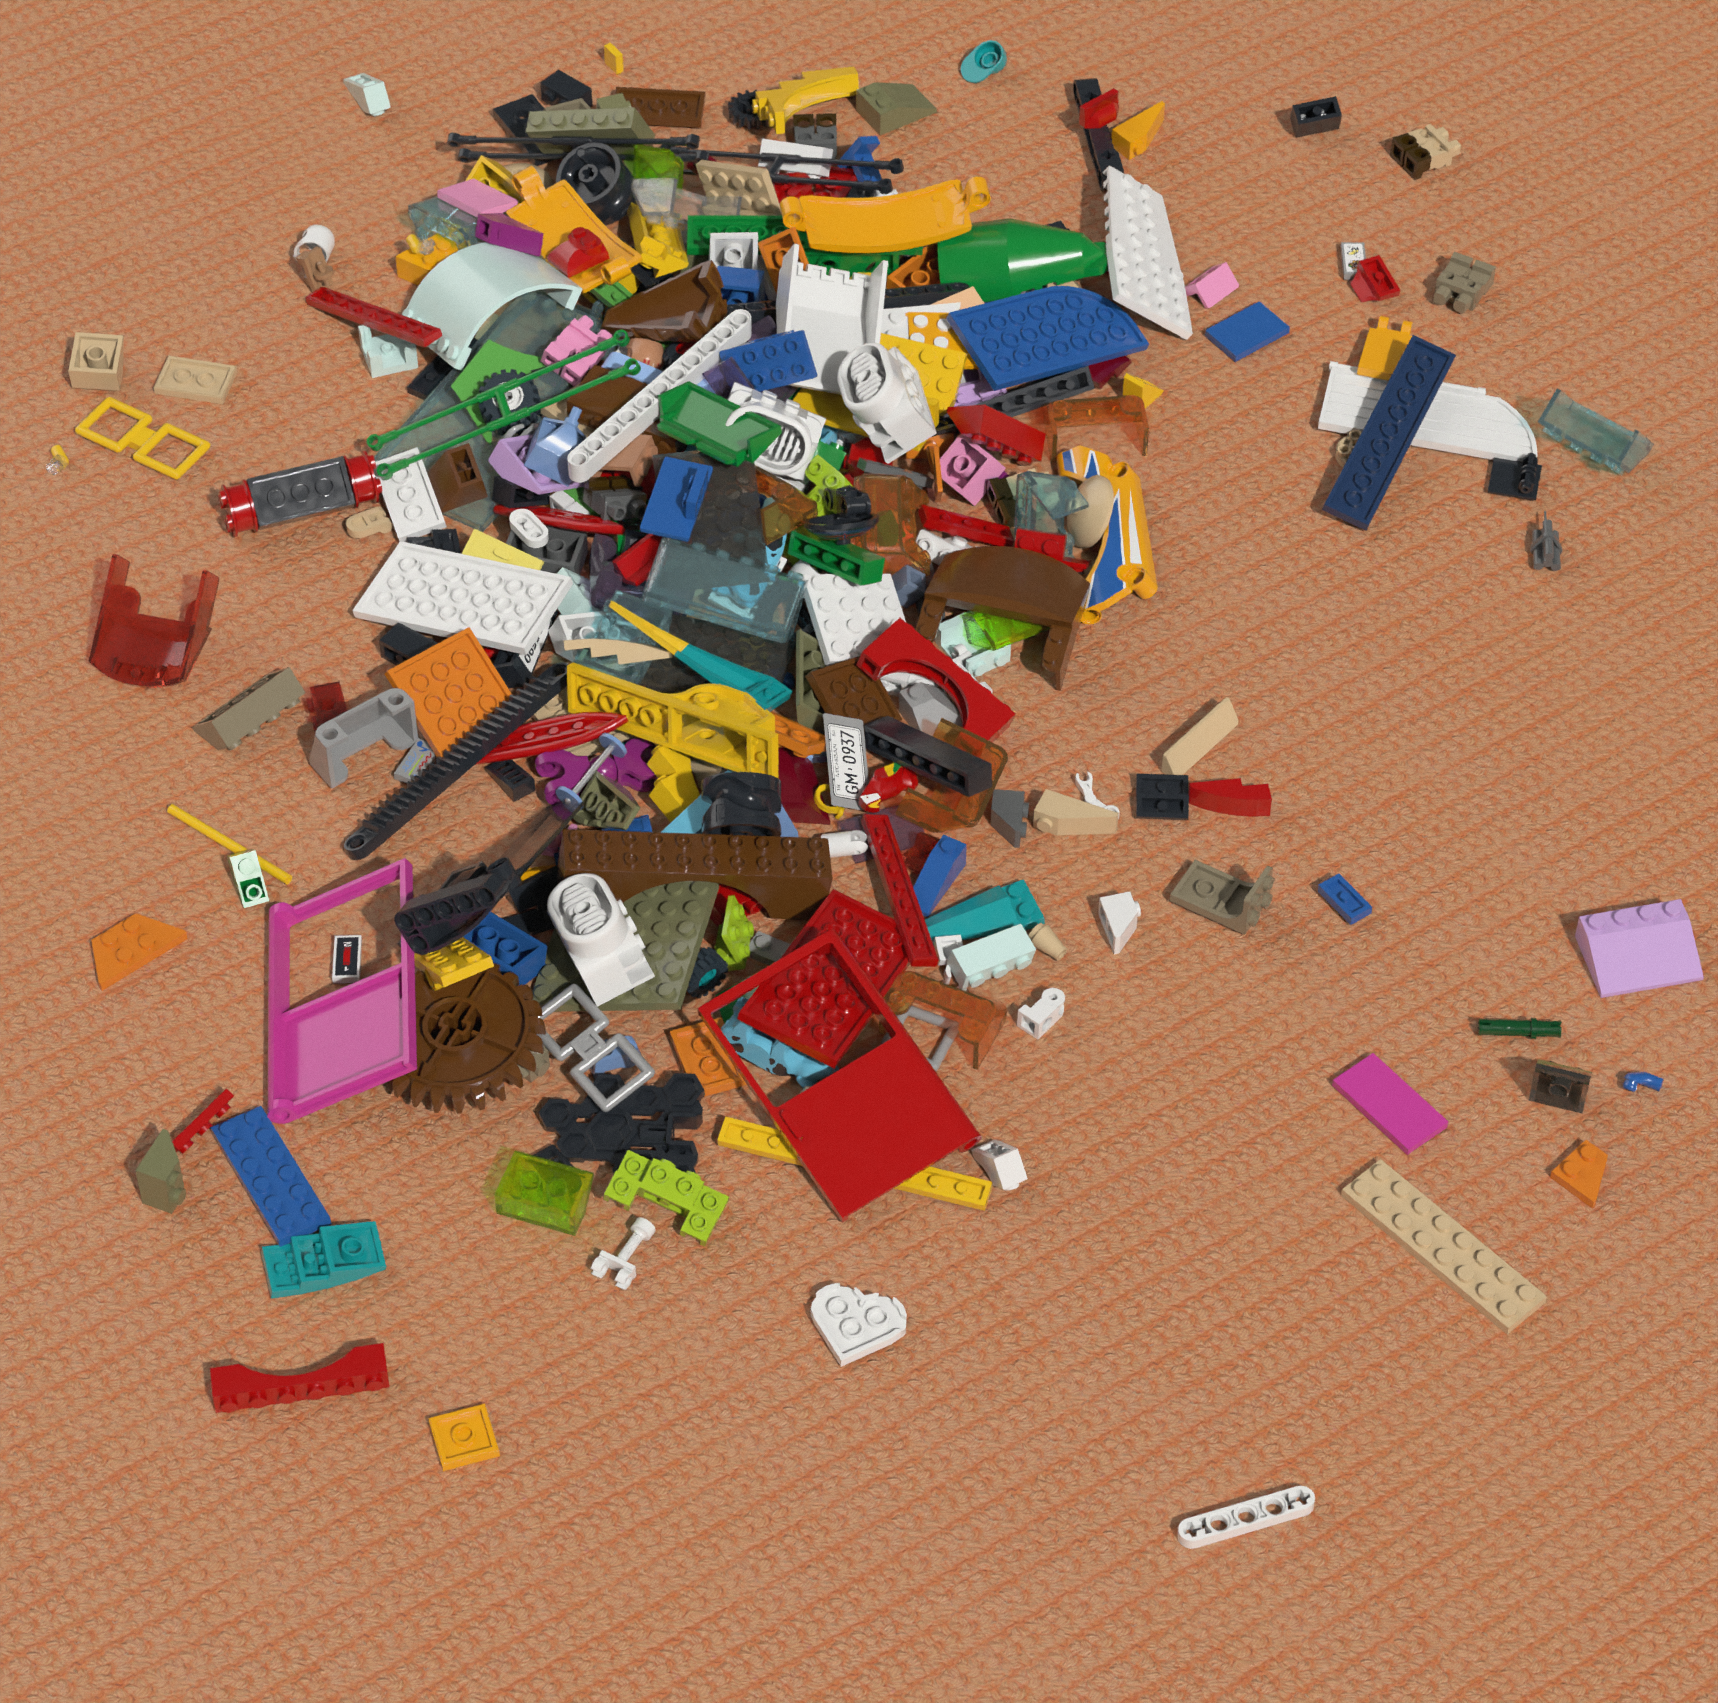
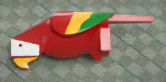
[858,763,918,813]

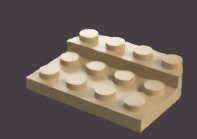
[695,160,782,216]

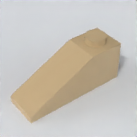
[1033,789,1119,836]

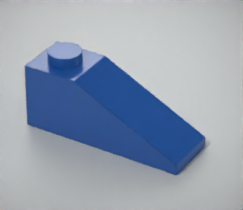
[913,835,967,917]

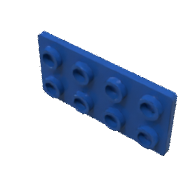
[719,330,817,392]
[640,457,713,542]

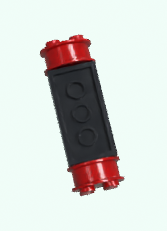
[217,450,383,537]

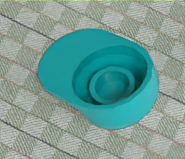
[961,40,1007,83]

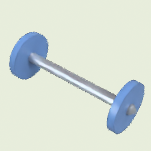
[556,733,627,811]

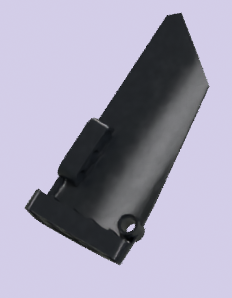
[394,801,585,955]

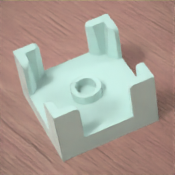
[358,325,418,378]

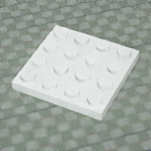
[799,574,906,666]

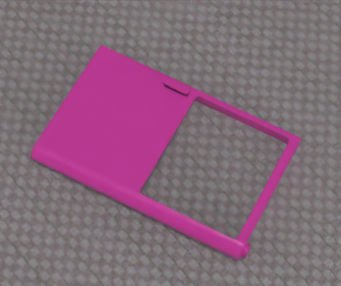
[268,858,417,1124]

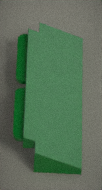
[657,381,782,467]

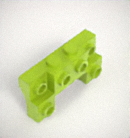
[603,1150,729,1247]

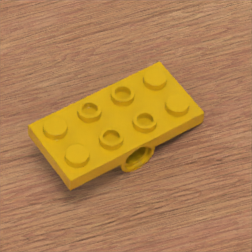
[414,937,494,991]

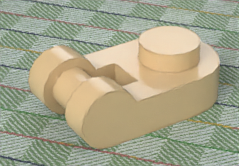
[346,506,393,538]

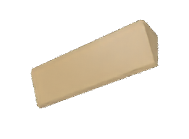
[1161,697,1239,775]

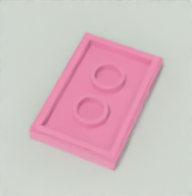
[437,179,518,218]

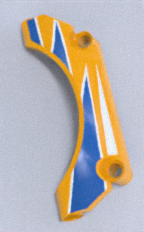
[1056,445,1158,625]

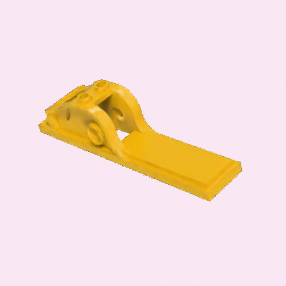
[567,662,778,778]

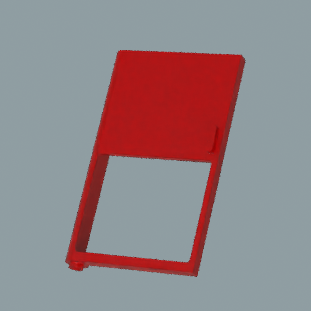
[698,929,982,1223]

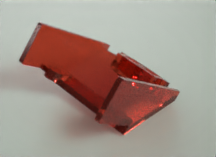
[89,554,220,688]

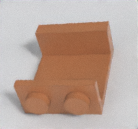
[592,435,658,486]

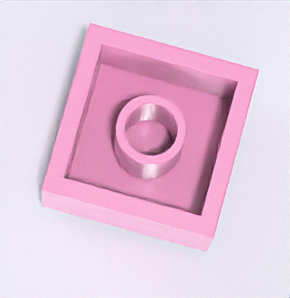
[940,434,1006,506]

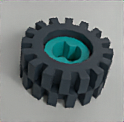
[687,947,728,998]

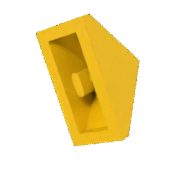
[1122,373,1164,412]

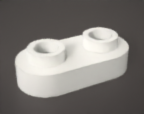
[509,509,549,548]

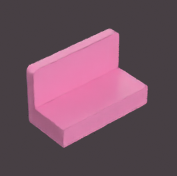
[1184,262,1239,309]

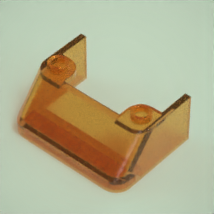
[1043,395,1149,463]
[702,462,818,545]

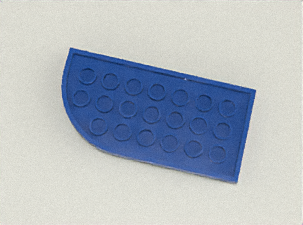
[946,286,1149,391]

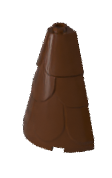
[602,260,727,343]

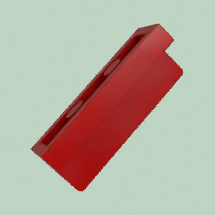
[612,534,693,586]

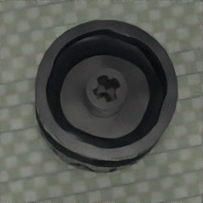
[556,143,637,226]
[701,772,782,837]

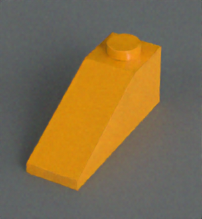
[1112,101,1165,160]

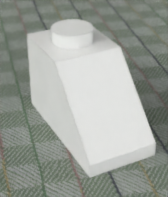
[1098,892,1141,954]

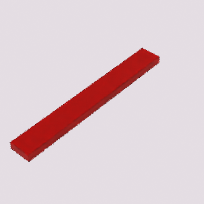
[305,286,443,348]
[861,814,939,967]

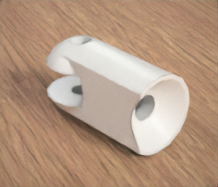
[821,830,868,858]

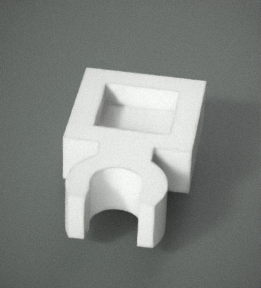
[933,935,963,982]

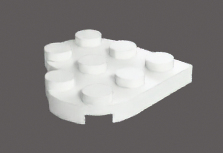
[811,1283,907,1367]

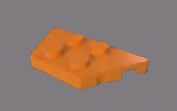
[91,913,188,991]

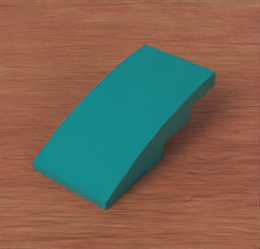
[261,1221,386,1299]

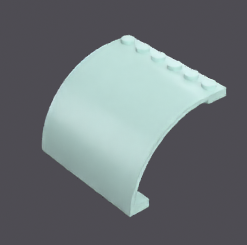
[402,242,583,371]

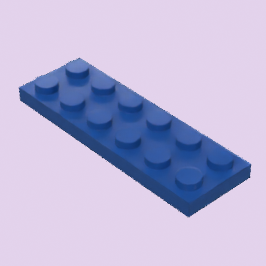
[210,1106,331,1247]

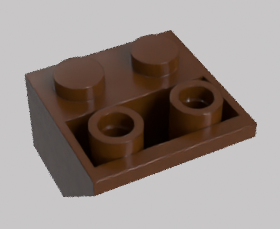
[427,443,488,513]

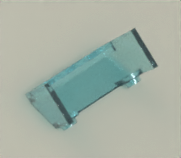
[1014,471,1089,575]

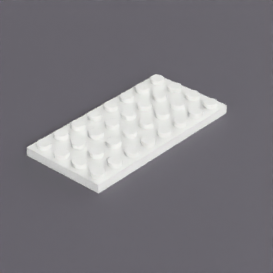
[352,541,573,655]

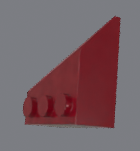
[778,747,831,825]

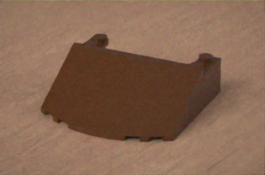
[915,546,1090,691]

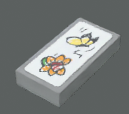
[1340,242,1366,280]

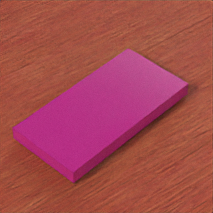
[1332,1053,1448,1155]

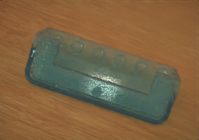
[641,537,809,643]

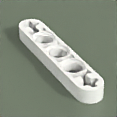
[1177,1486,1315,1549]

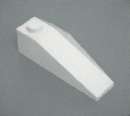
[548,606,654,662]

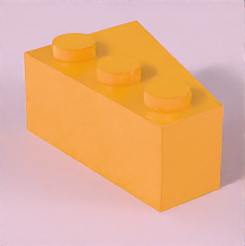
[395,224,475,286]

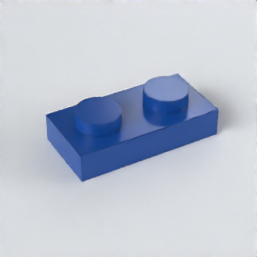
[1318,874,1372,925]

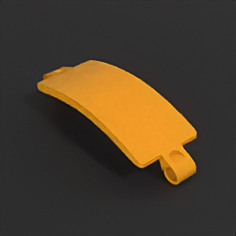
[506,165,643,294]
[780,176,991,253]

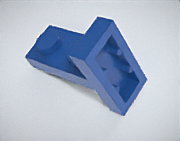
[838,136,882,182]

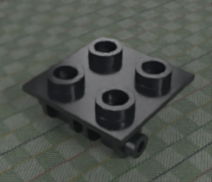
[1487,453,1542,500]

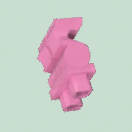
[541,315,612,387]

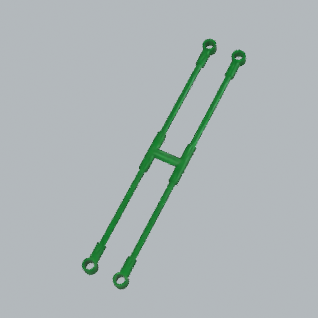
[366,330,641,480]

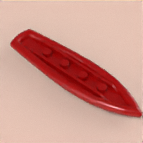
[493,504,625,535]
[475,712,629,765]

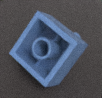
[524,406,587,487]

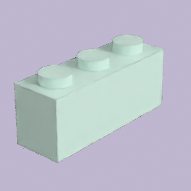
[947,924,1036,989]

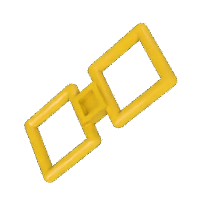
[75,397,211,480]

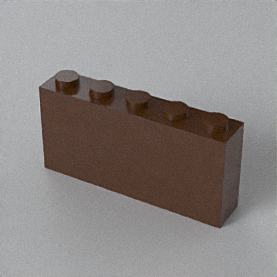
[567,365,686,458]

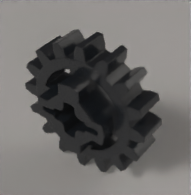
[728,90,768,129]

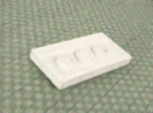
[374,447,447,542]

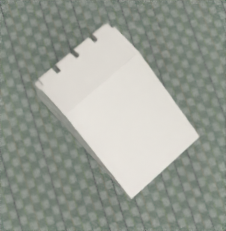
[776,244,888,395]

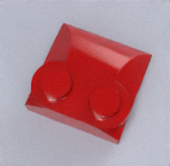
[547,227,610,278]

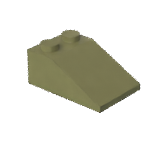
[856,82,937,136]

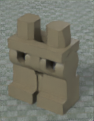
[1433,252,1496,313]

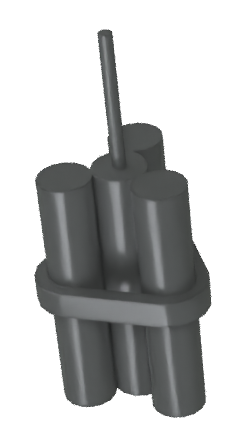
[1530,511,1562,571]

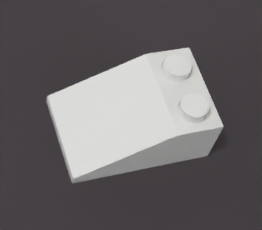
[709,232,758,270]

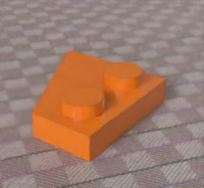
[1550,1139,1608,1208]

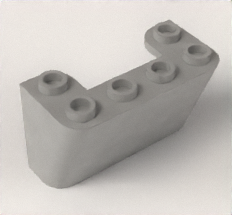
[309,688,418,789]

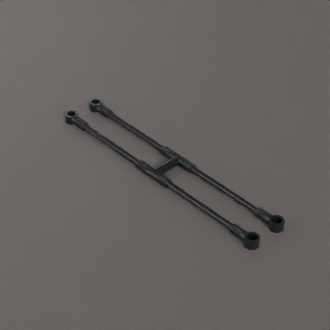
[447,133,709,163]
[654,144,904,194]

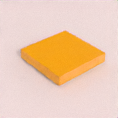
[428,1404,500,1471]

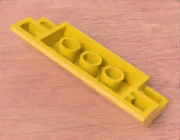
[627,203,689,278]

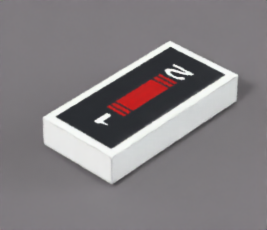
[332,935,362,983]

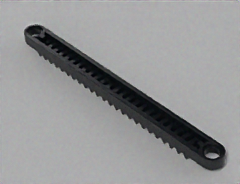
[344,662,569,860]

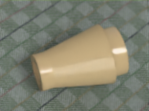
[1028,923,1068,961]

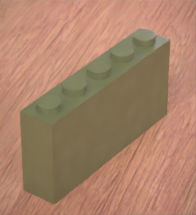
[526,108,655,154]

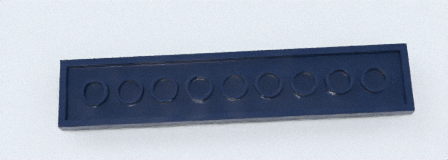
[1322,335,1456,531]

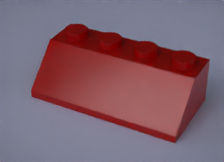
[947,404,1046,465]

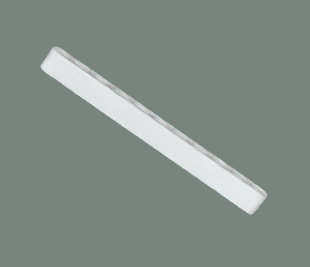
[567,309,752,483]

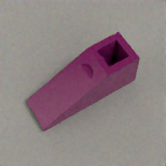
[475,213,544,256]

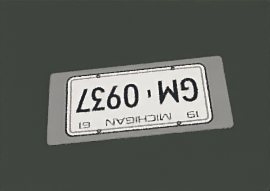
[823,713,869,811]

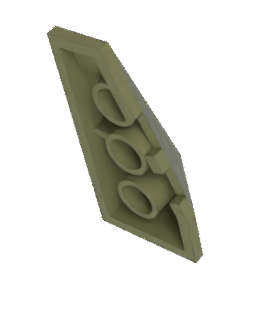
[573,770,640,830]

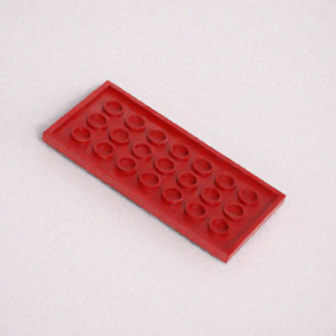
[737,889,910,1069]

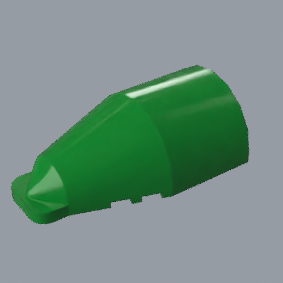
[938,218,1109,302]

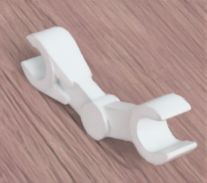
[1075,772,1120,819]

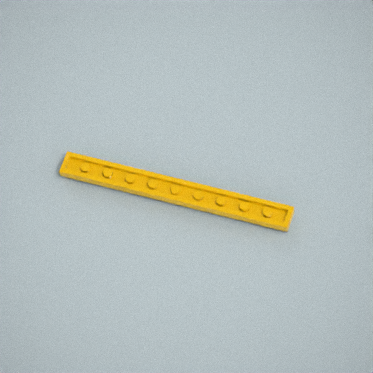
[717,1116,992,1211]

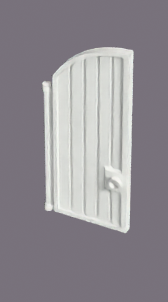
[1318,361,1537,462]

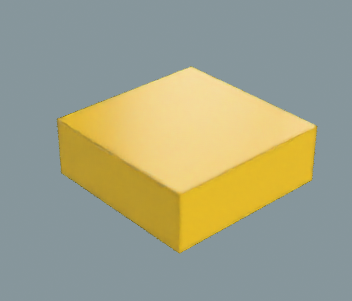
[604,43,623,75]

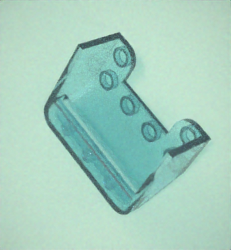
[1538,388,1654,475]

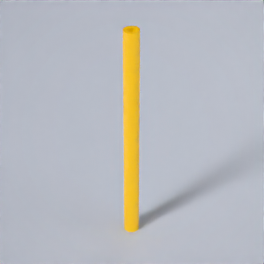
[167,804,292,884]

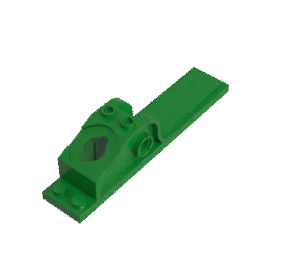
[687,215,923,278]

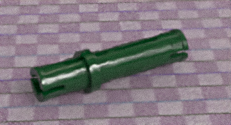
[1478,1018,1562,1039]

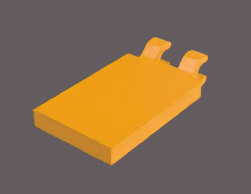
[1357,316,1413,381]

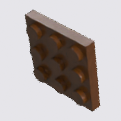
[806,656,902,735]

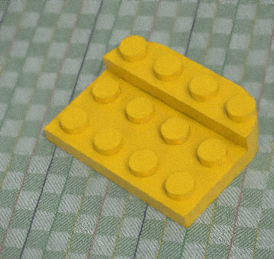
[880,333,968,417]

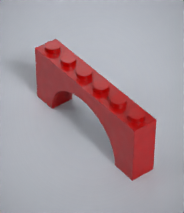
[856,618,1016,757]

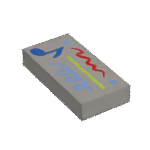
[394,738,437,784]

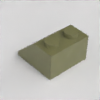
[135,1129,186,1214]

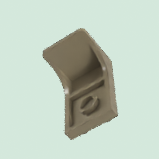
[1170,860,1275,935]

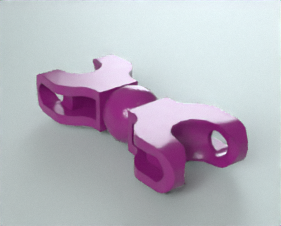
[535,738,658,805]

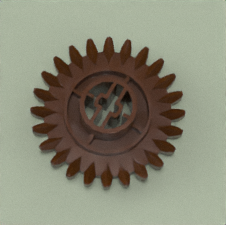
[393,963,546,1114]

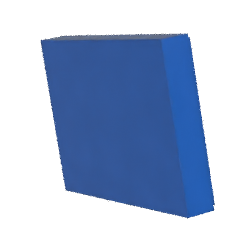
[1205,301,1290,362]

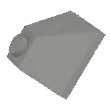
[899,682,962,739]

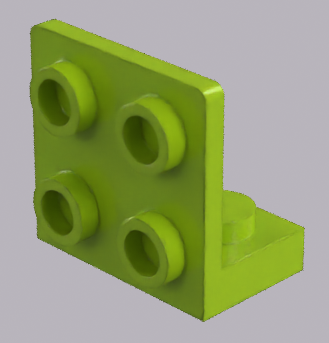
[715,895,754,971]

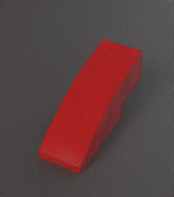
[1188,778,1272,817]

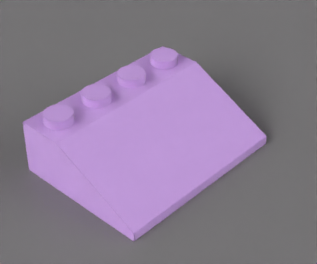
[488,434,585,494]
[1575,899,1704,998]

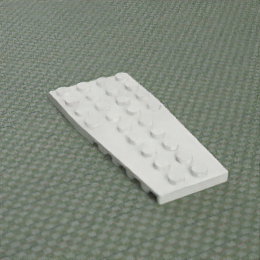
[1103,166,1193,340]

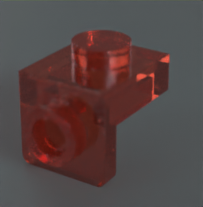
[902,831,940,873]

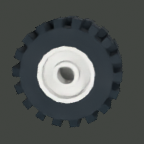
[478,369,541,437]

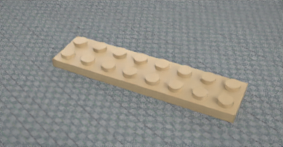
[1341,1159,1547,1334]

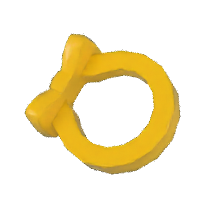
[814,784,845,820]

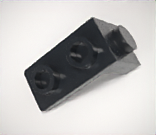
[504,889,555,936]

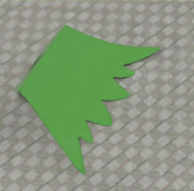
[450,339,546,445]

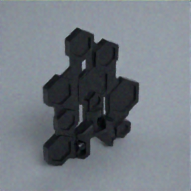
[538,1073,705,1195]

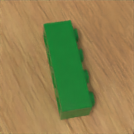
[788,528,885,586]

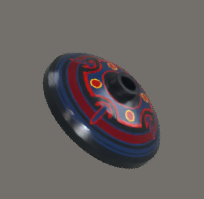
[804,513,879,545]

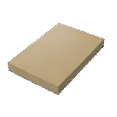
[154,356,238,404]

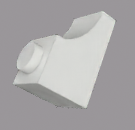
[971,1139,1028,1191]

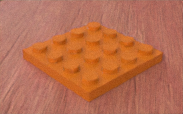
[384,627,512,758]

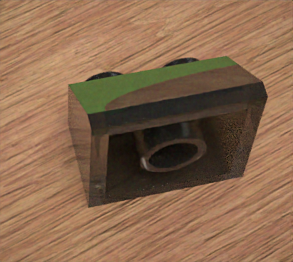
[1528,1059,1592,1114]

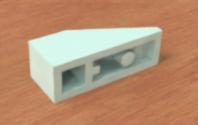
[343,73,391,116]

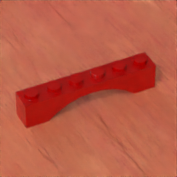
[210,1343,390,1413]

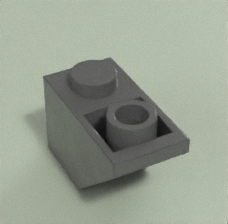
[991,789,1029,848]

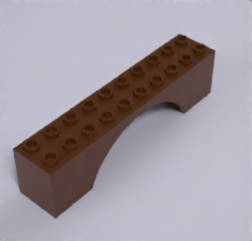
[557,829,833,920]

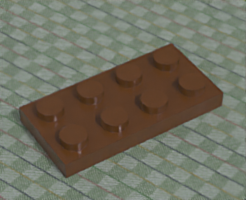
[615,87,706,128]

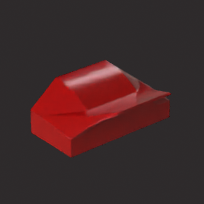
[1079,88,1119,129]
[1350,255,1401,302]

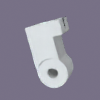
[1017,988,1065,1040]

